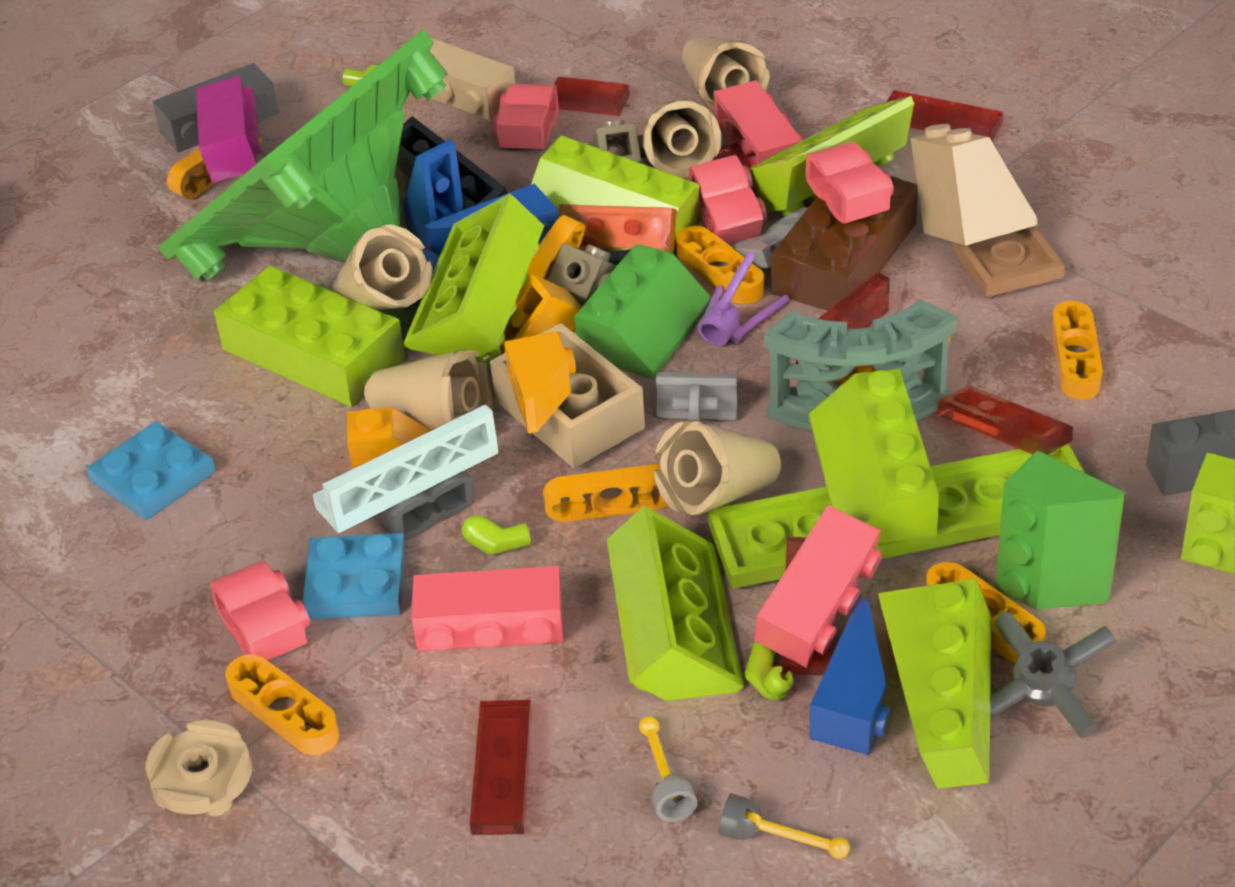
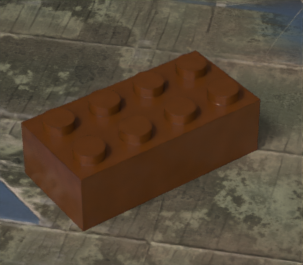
[771,176,918,317]

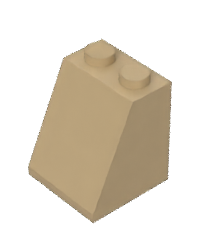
[910,124,1037,246]

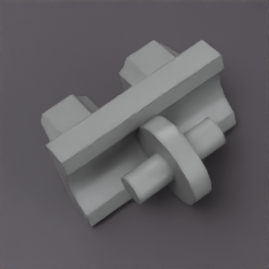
[656,372,737,421]

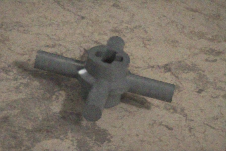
[990,612,1116,738]

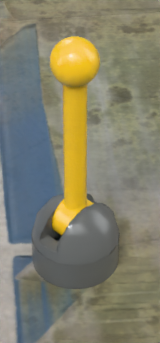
[718,793,850,859]

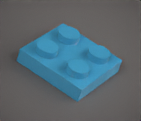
[86,421,216,520]
[302,533,406,619]

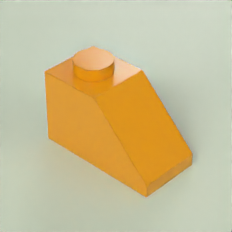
[499,274,582,355]
[504,331,576,434]
[347,407,432,469]

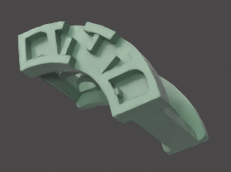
[763,299,958,431]

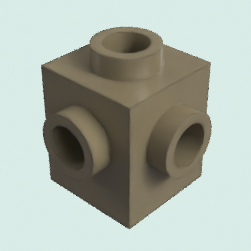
[588,120,646,163]
[548,243,617,306]

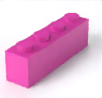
[196,75,263,183]

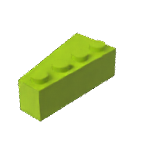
[878,579,991,789]

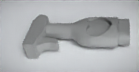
[734,208,808,268]

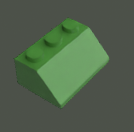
[574,243,712,379]
[995,450,1125,610]

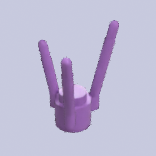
[697,251,790,346]

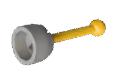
[639,716,698,822]

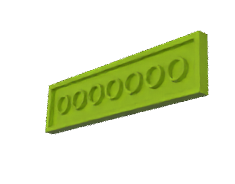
[708,440,1085,589]

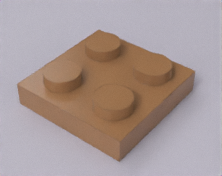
[952,226,1065,297]

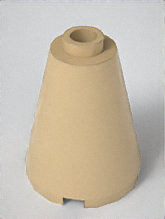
[682,36,770,111]
[643,99,721,179]
[332,224,432,311]
[364,350,492,430]
[654,421,781,515]

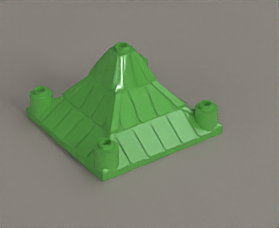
[157,29,448,281]

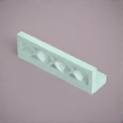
[312,405,499,533]

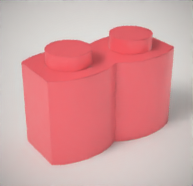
[491,84,559,149]
[805,141,894,223]
[688,155,767,244]
[210,560,310,660]

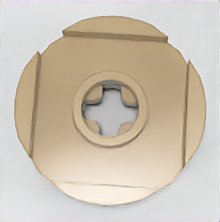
[145,720,253,816]

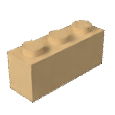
[423,38,515,120]

